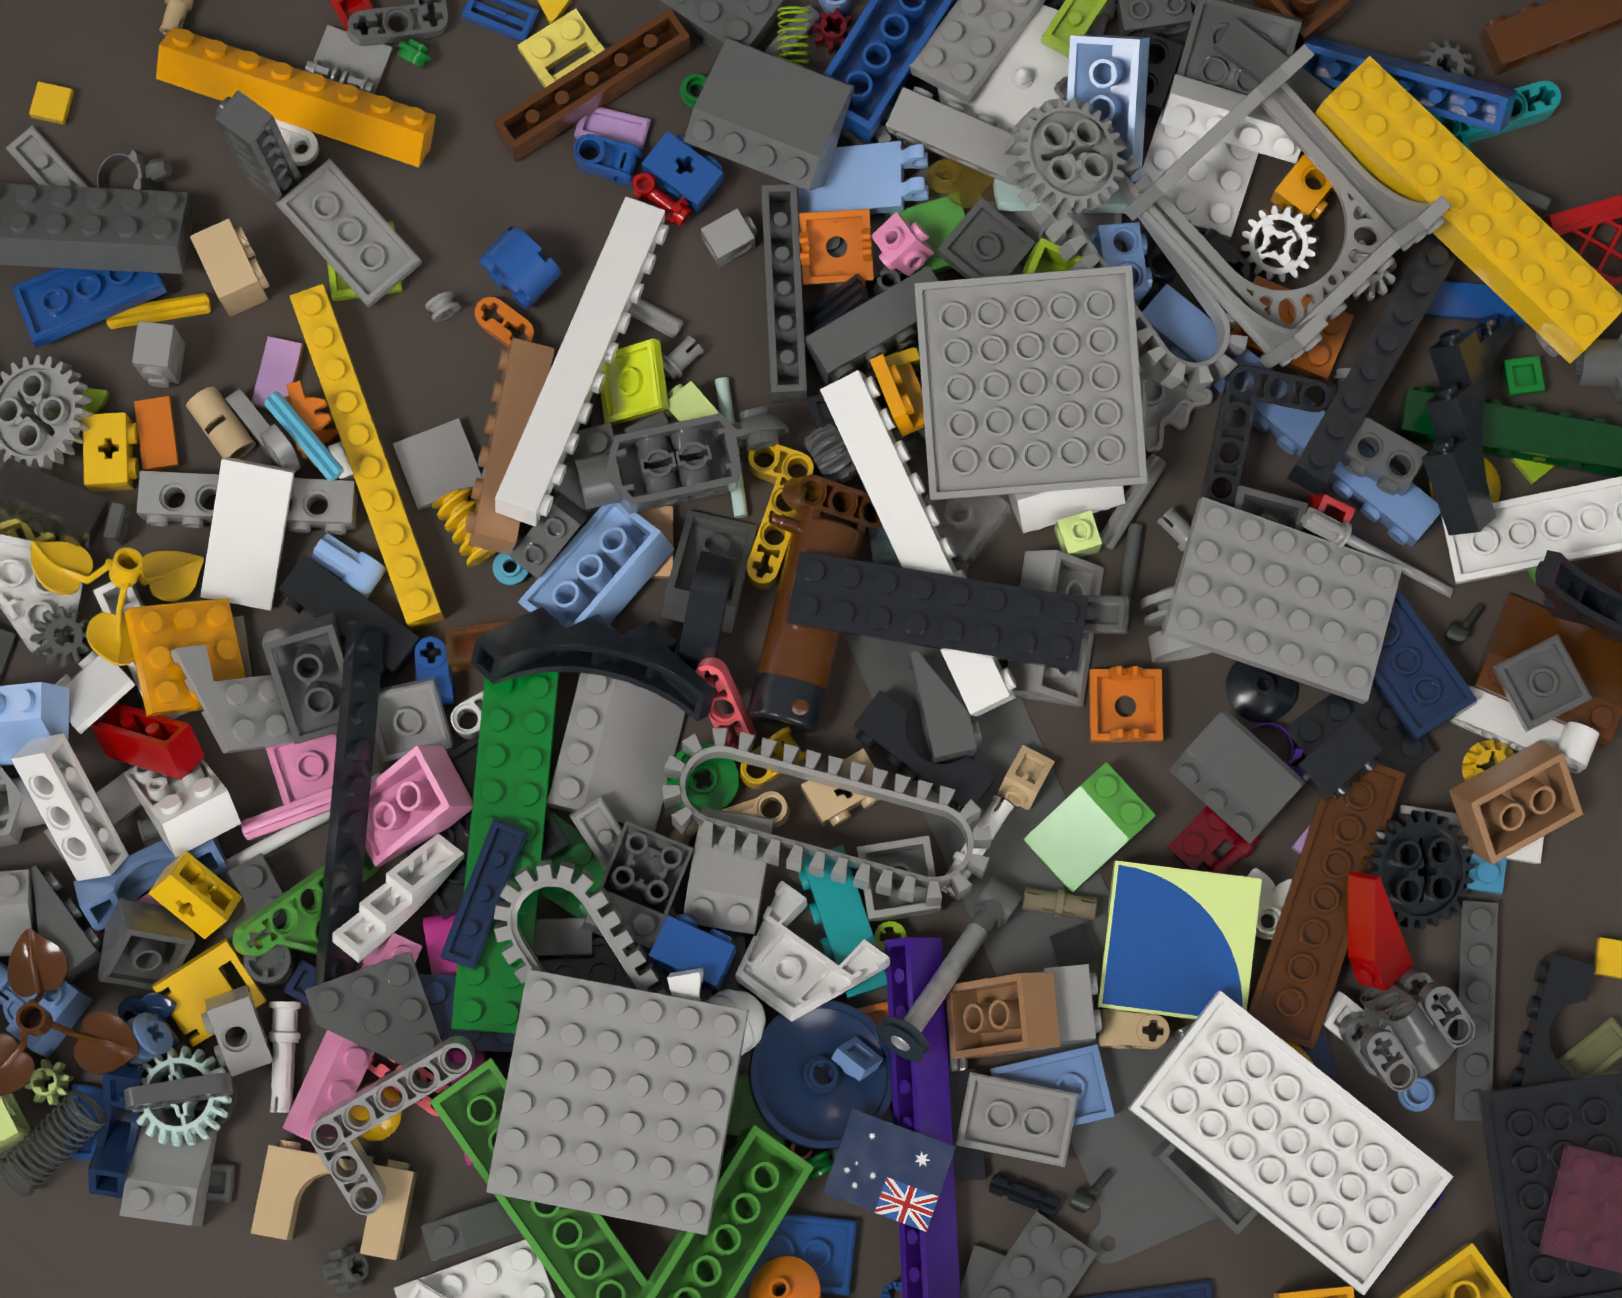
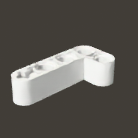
[1450,685,1600,773]

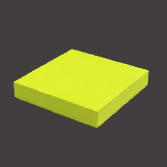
[600,339,669,426]

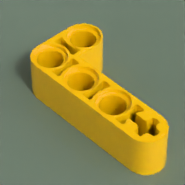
[747,444,814,590]

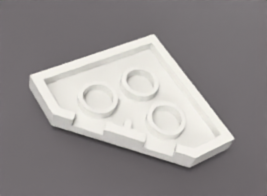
[0,534,83,655]

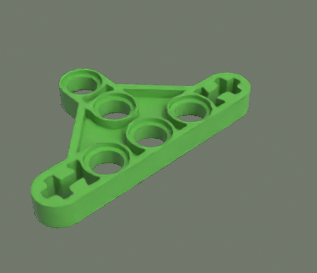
[232,848,379,971]

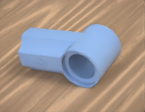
[310,533,387,599]

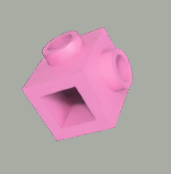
[871,212,934,277]

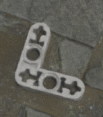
[225,388,301,472]

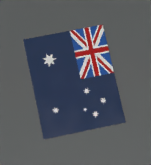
[823,1109,956,1232]

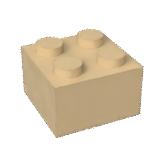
[190,219,270,317]

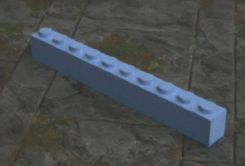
[1142,284,1441,548]

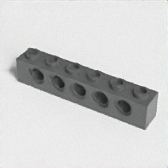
[215,90,303,204]
[761,184,807,403]

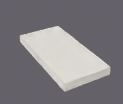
[200,457,295,611]

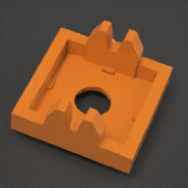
[799,209,874,285]
[284,380,339,467]
[1089,666,1163,743]

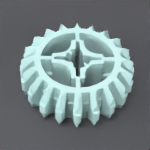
[132,1046,232,1147]

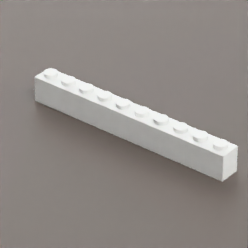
[495,197,669,527]
[820,370,1017,717]

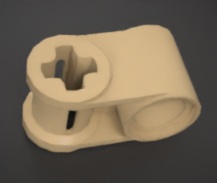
[1098,1009,1170,1050]

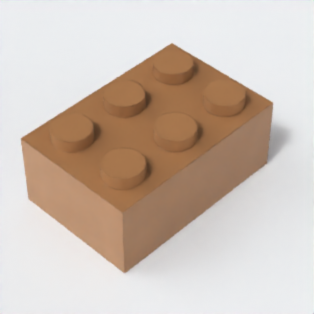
[1449,740,1583,864]
[946,972,1061,1059]

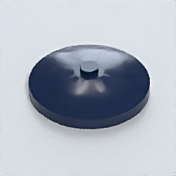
[748,1000,892,1149]

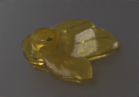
[927,157,994,208]

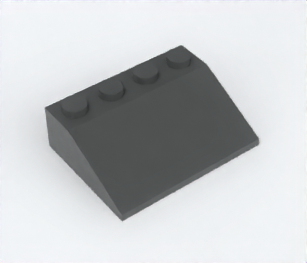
[683,38,855,191]

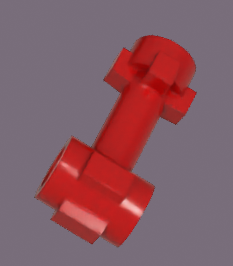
[632,173,692,227]

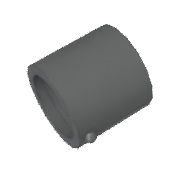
[243,941,299,987]

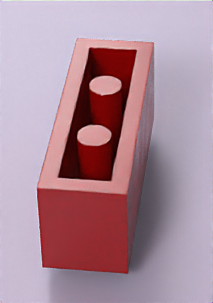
[91,702,205,780]

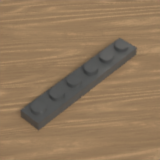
[1452,901,1498,1122]

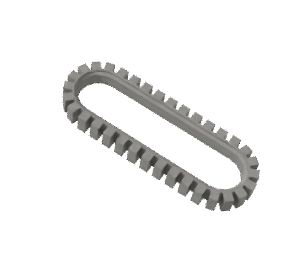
[494,859,671,995]

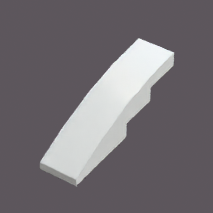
[333,833,464,963]

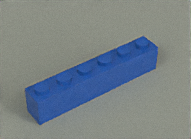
[1302,36,1518,132]

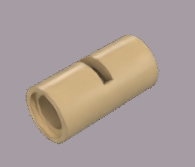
[186,386,256,460]

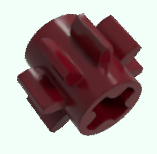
[812,8,852,55]

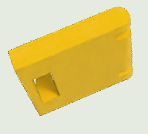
[152,937,267,1047]

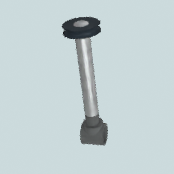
[877,876,1024,1062]

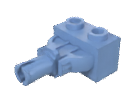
[0,961,93,1059]

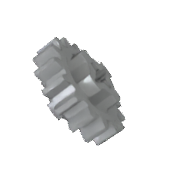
[1241,204,1319,282]

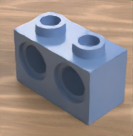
[1090,222,1152,301]

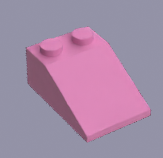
[365,745,473,867]

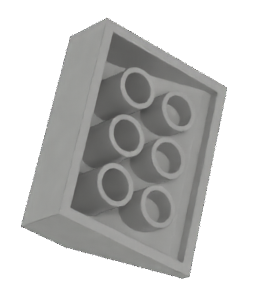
[547,673,686,833]

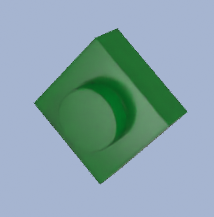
[1502,356,1545,398]

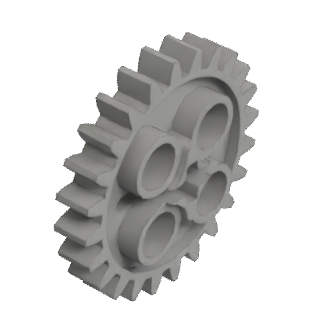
[1012,98,1127,214]
[0,355,92,472]

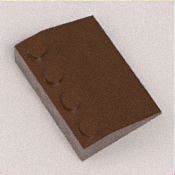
[1471,593,1622,748]

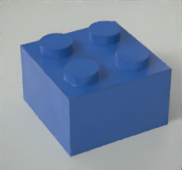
[649,914,737,993]

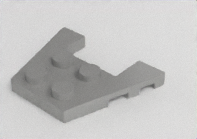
[170,645,294,754]

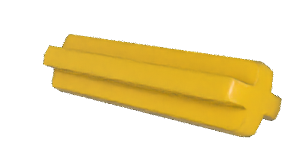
[106,293,211,329]

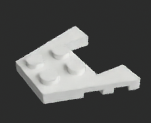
[735,881,890,1022]

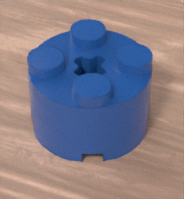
[478,225,562,310]

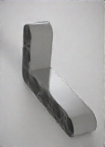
[310,1036,474,1215]

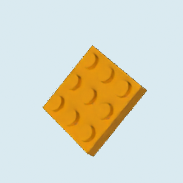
[124,598,246,717]

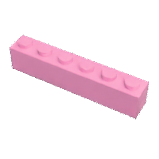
[282,933,423,1141]

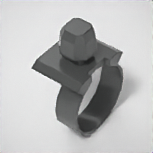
[97,149,173,191]

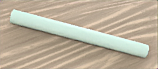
[715,377,748,518]

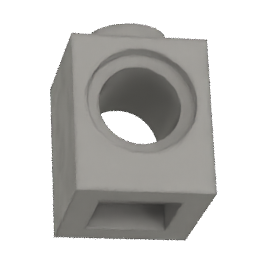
[701,208,758,268]

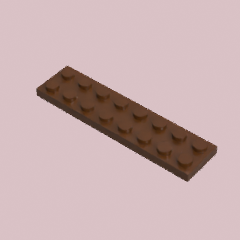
[1247,764,1406,1050]

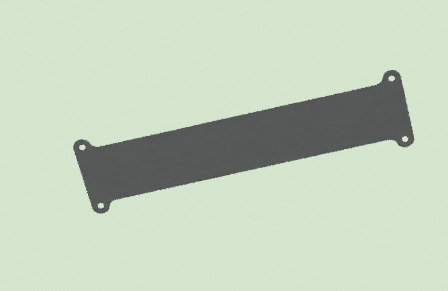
[843,529,1217,1264]

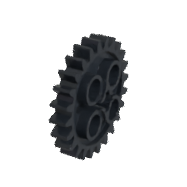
[1362,810,1475,930]

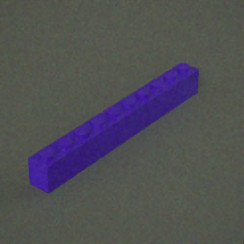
[885,937,960,1298]

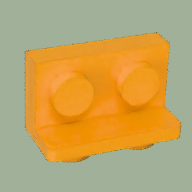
[870,354,925,437]

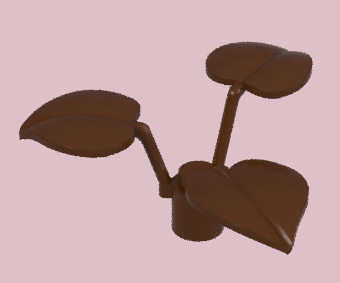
[0,929,139,1096]

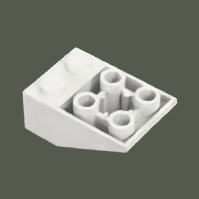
[124,759,241,857]

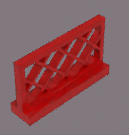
[1542,195,1622,286]

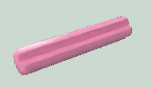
[241,787,332,840]

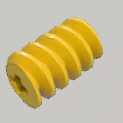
[432,487,497,567]

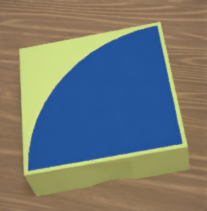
[1096,861,1262,1019]

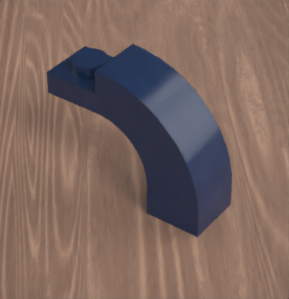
[88,1066,144,1199]

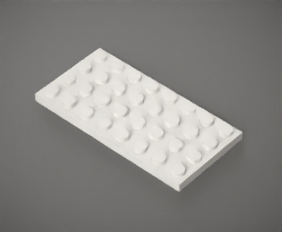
[1128,991,1453,1295]

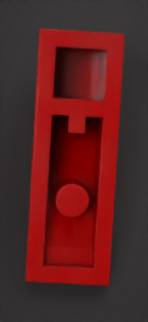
[1348,871,1413,991]

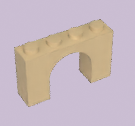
[251,1140,417,1260]

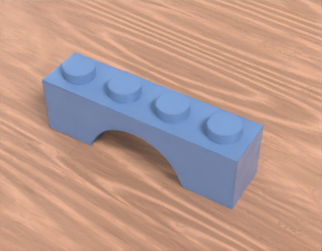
[74,837,229,932]

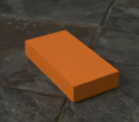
[134,396,180,471]

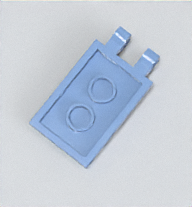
[798,141,929,217]

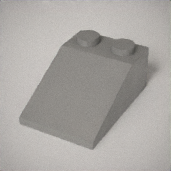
[683,807,774,934]
[119,1108,218,1227]

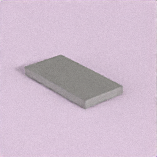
[276,158,422,309]

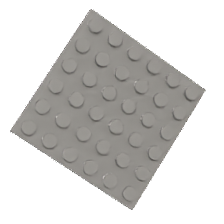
[914,265,1148,500]
[486,969,749,1235]

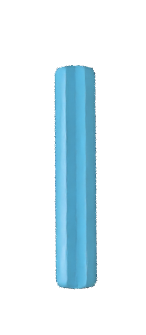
[264,391,344,482]

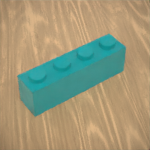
[797,845,887,1000]

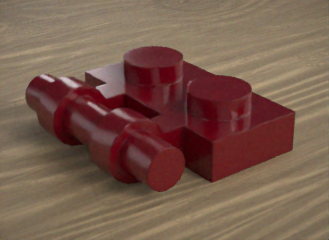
[1166,806,1262,875]

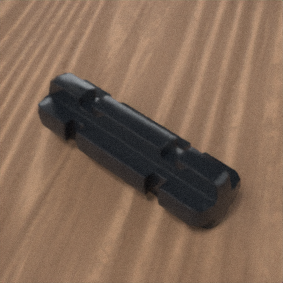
[989,1174,1060,1216]

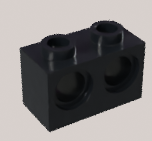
[1142,31,1184,119]

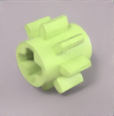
[25,1059,74,1105]

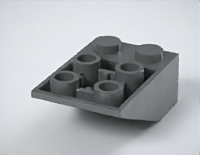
[581,821,694,955]

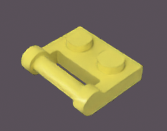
[517,8,605,88]

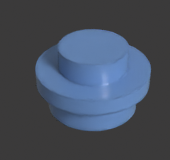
[1397,1076,1435,1112]

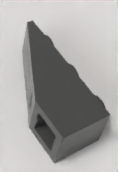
[31,865,103,983]

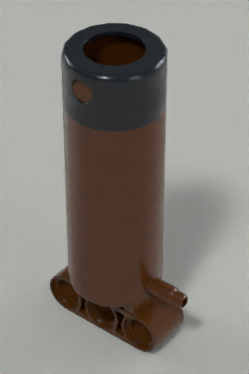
[747,475,883,733]

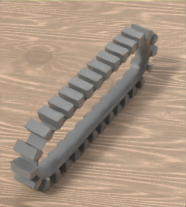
[1004,98,1248,392]
[662,728,992,906]

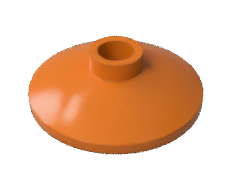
[749,1256,821,1298]

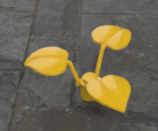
[30,540,204,666]

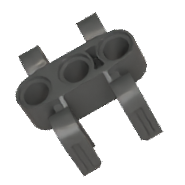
[1339,968,1475,1092]

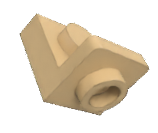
[998,745,1055,810]

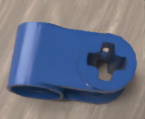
[574,134,643,186]
[415,636,455,705]

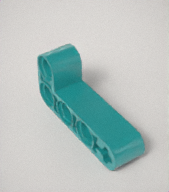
[1434,81,1561,151]

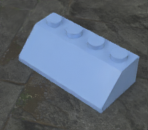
[1067,35,1150,183]
[518,502,675,628]
[0,682,70,766]

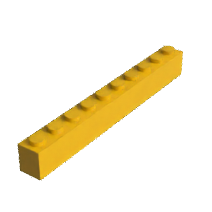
[290,284,445,632]

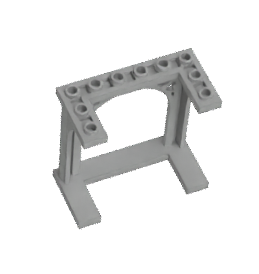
[1123,44,1451,369]

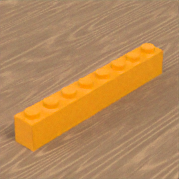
[156,27,436,168]

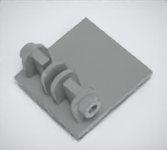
[304,25,393,94]

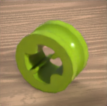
[874,921,907,953]

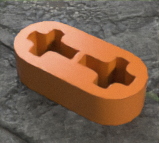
[474,297,535,348]

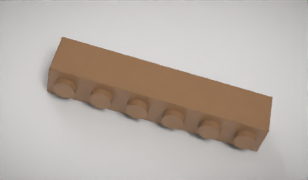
[464,338,555,555]

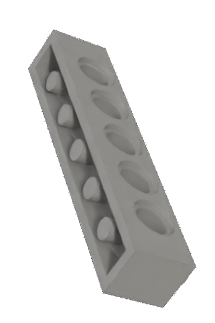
[136,471,359,535]

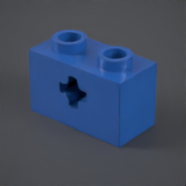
[642,131,724,215]

